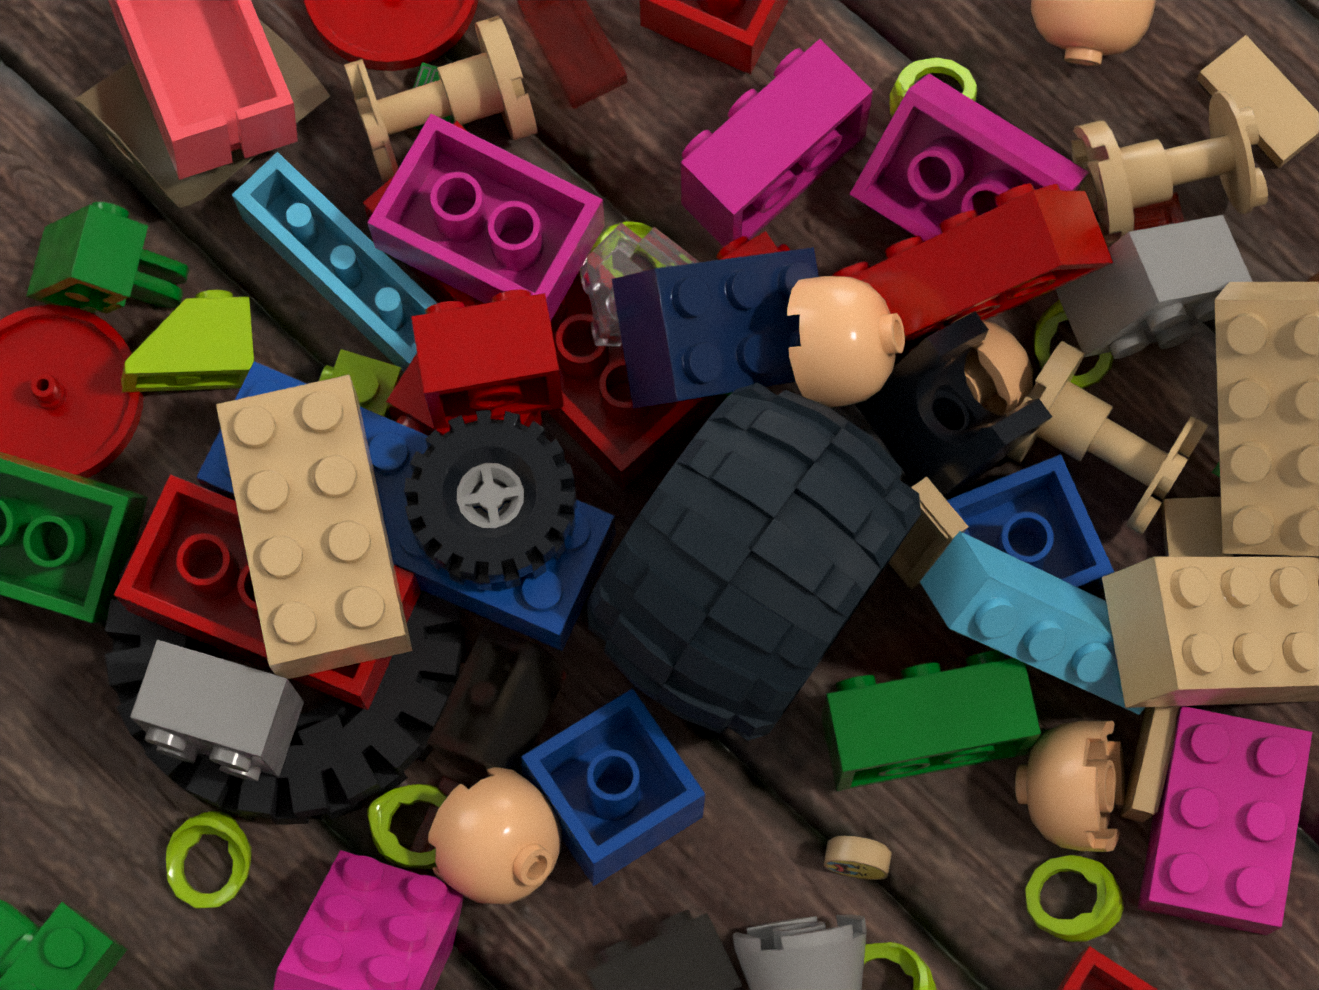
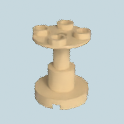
[344,15,537,182]
[1072,91,1268,248]
[1007,341,1208,535]

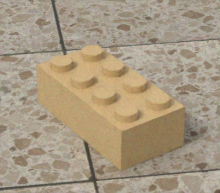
[1214,282,1319,556]
[216,375,412,679]
[1102,557,1319,708]

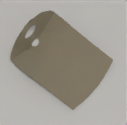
[73,20,330,207]

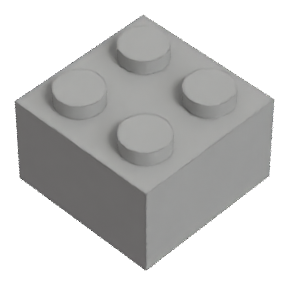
[1055,215,1253,359]
[130,640,304,782]

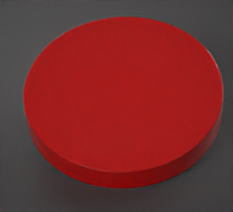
[304,0,478,71]
[0,304,144,478]

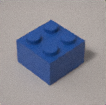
[947,454,1114,594]
[521,688,705,886]

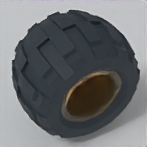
[587,383,921,741]

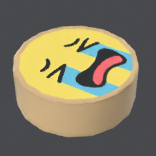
[824,836,892,880]

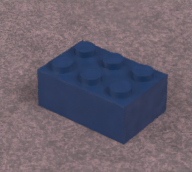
[611,247,819,409]

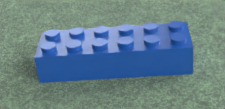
[196,361,616,651]

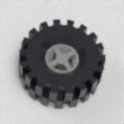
[404,410,577,590]

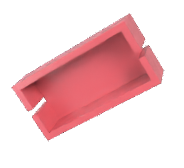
[108,0,298,180]

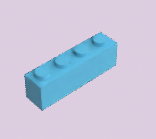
[232,152,437,373]
[920,531,1145,714]

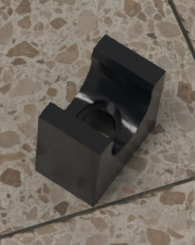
[855,311,1052,498]

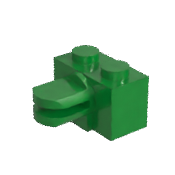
[26,202,189,314]
[0,899,128,990]

